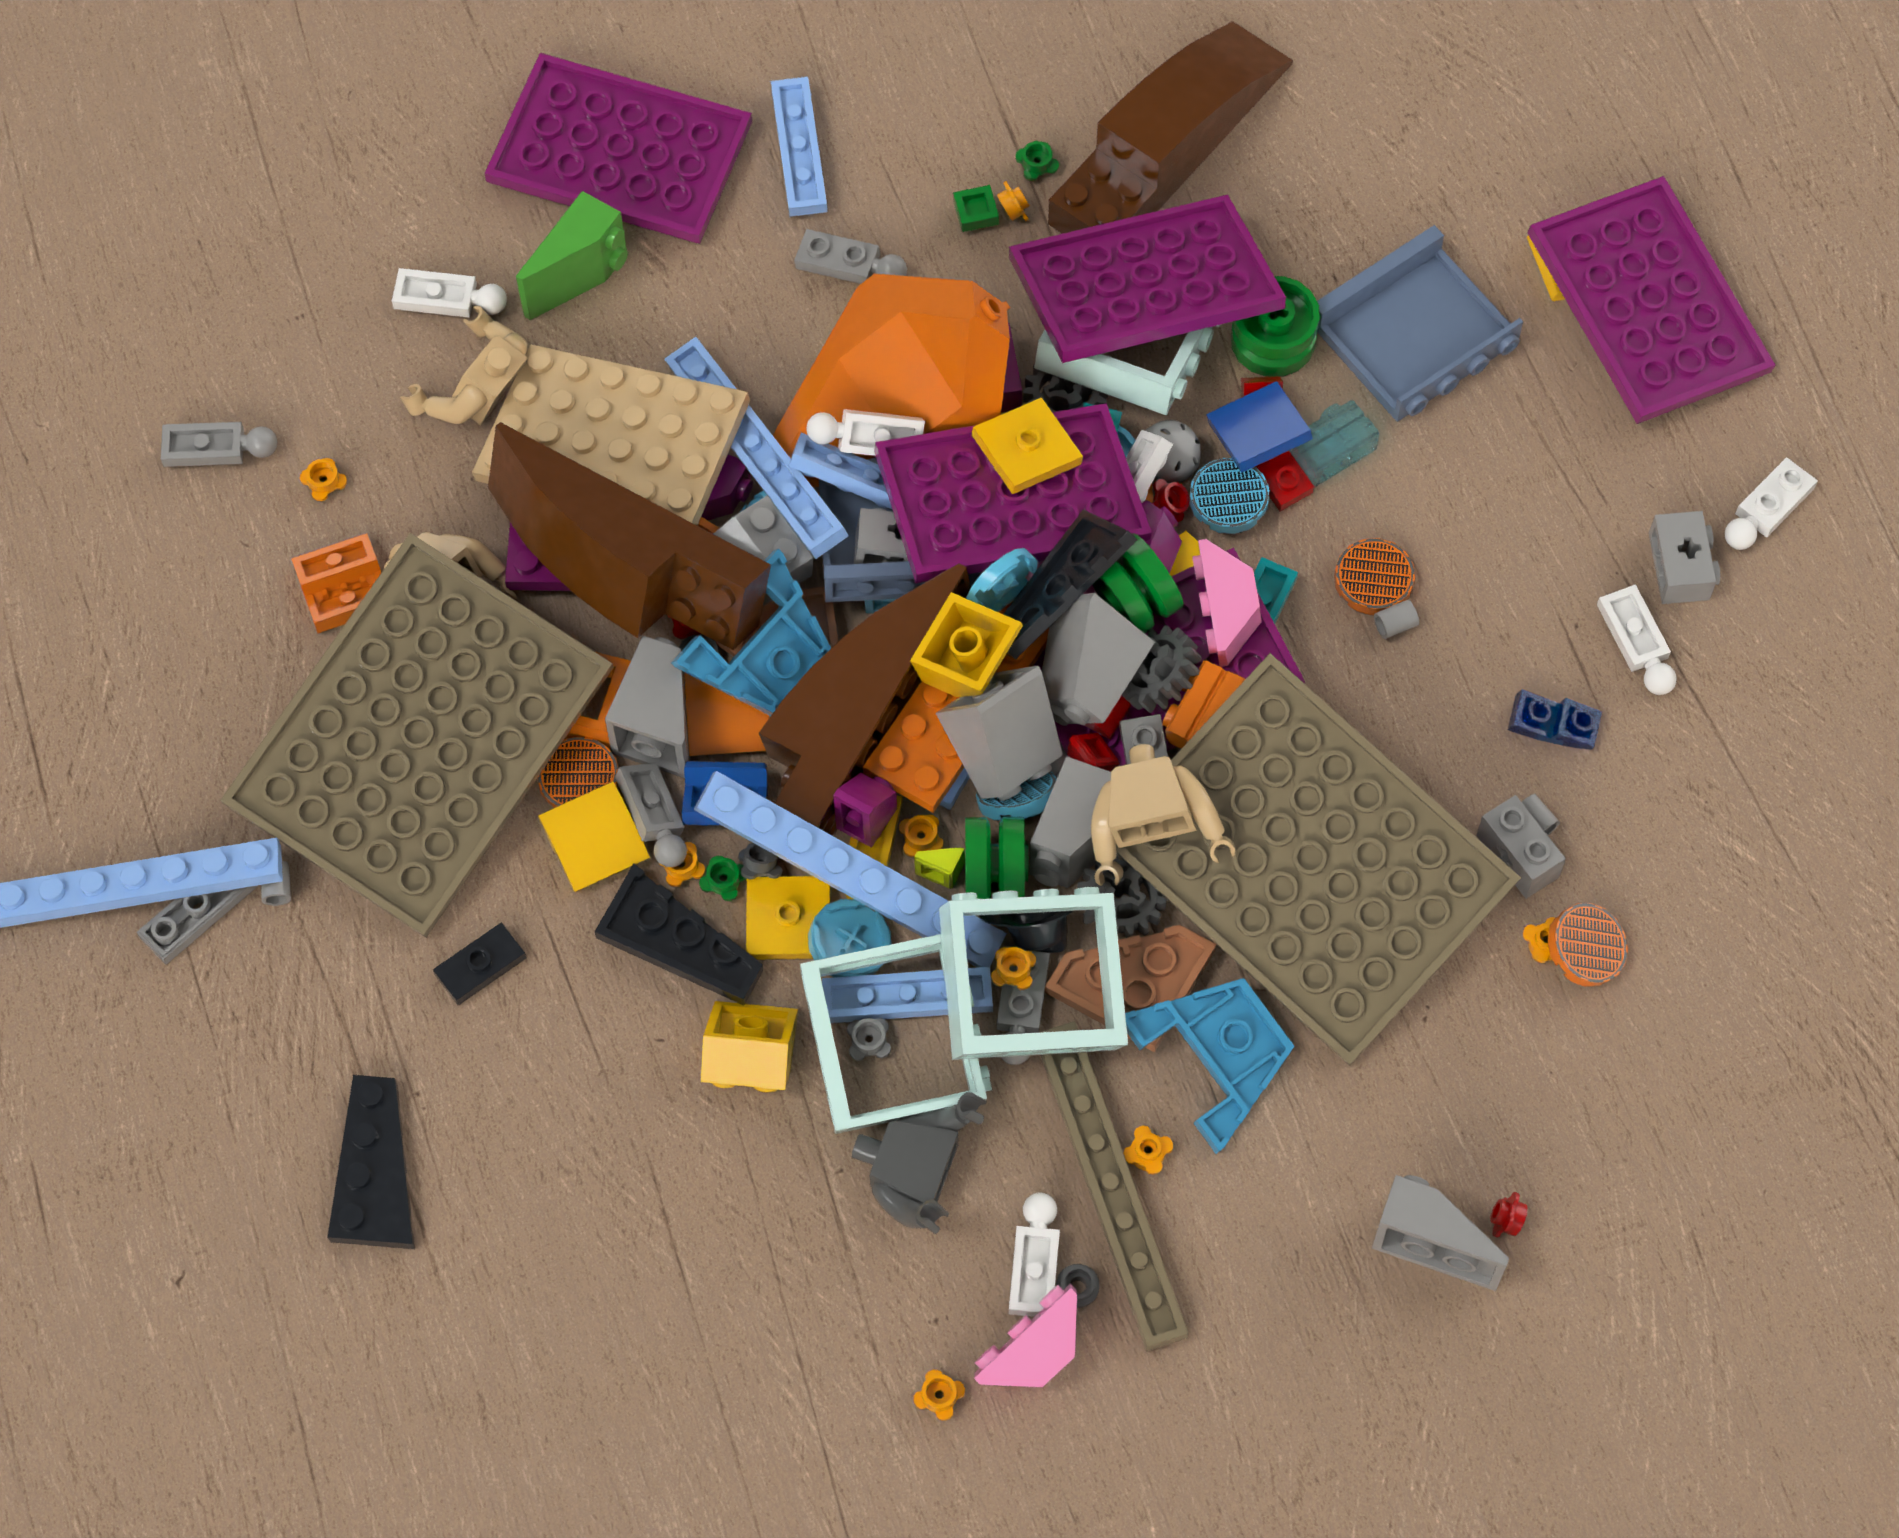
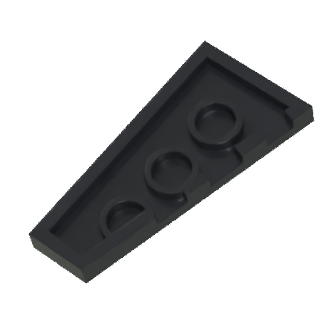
[1003,509,1137,659]
[595,863,763,1006]
[327,1075,415,1249]

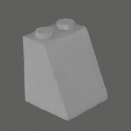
[1042,593,1155,726]
[605,635,690,778]
[936,666,1063,801]
[1029,756,1111,888]

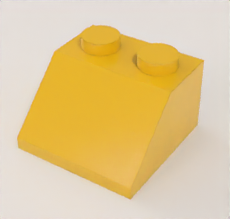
[910,592,1023,697]
[701,1001,798,1092]

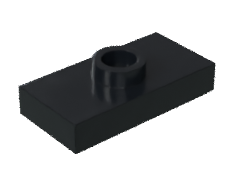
[432,922,527,1005]

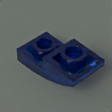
[1508,689,1602,750]

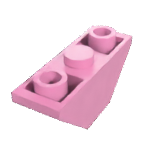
[1192,539,1261,667]
[974,1283,1077,1387]

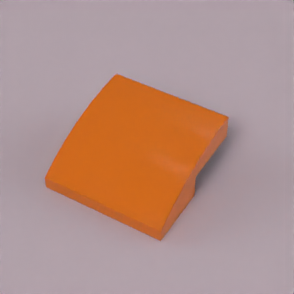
[291,533,382,633]
[684,673,769,756]

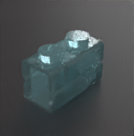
[1289,400,1380,488]

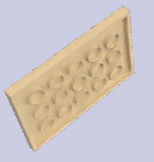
[472,344,750,525]

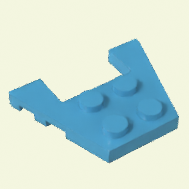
[671,549,831,716]
[1125,978,1295,1154]

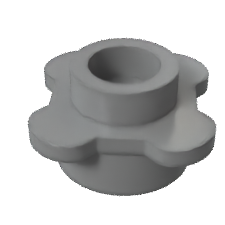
[847,1018,891,1061]

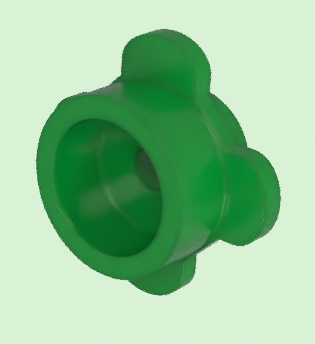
[1015,141,1059,181]
[699,855,746,901]

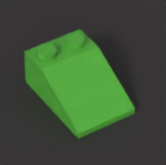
[516,191,628,320]

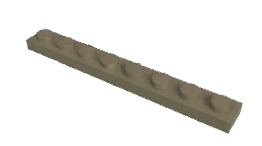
[1038,1021,1189,1352]

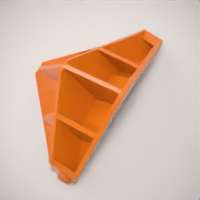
[773,274,1010,487]

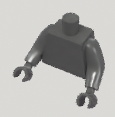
[852,1092,987,1234]

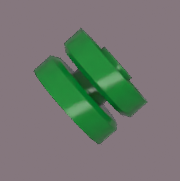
[1231,276,1320,377]
[1092,533,1184,634]
[965,817,1029,899]

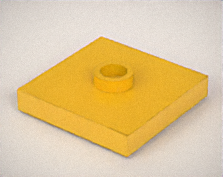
[972,398,1083,494]
[746,876,830,960]

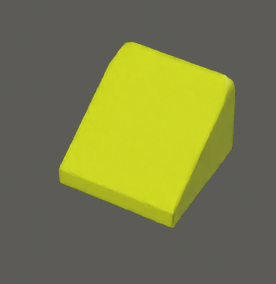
[914,848,965,889]

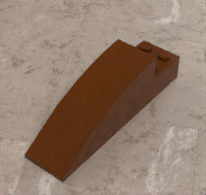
[1048,21,1293,234]
[488,422,771,650]
[759,563,971,836]

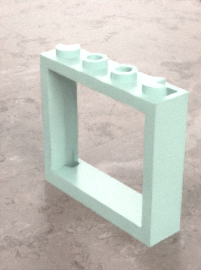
[1034,324,1221,415]
[939,887,1128,1060]
[800,934,992,1134]

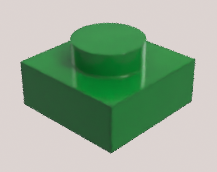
[953,185,999,232]

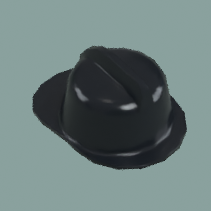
[979,911,1073,953]

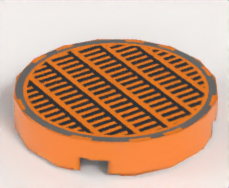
[1334,538,1415,615]
[538,736,618,808]
[1547,903,1628,987]

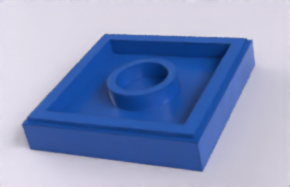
[1206,381,1313,473]

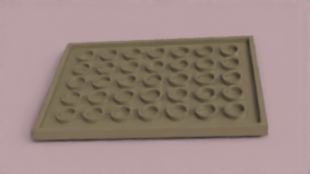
[220,533,614,938]
[1116,653,1521,1066]

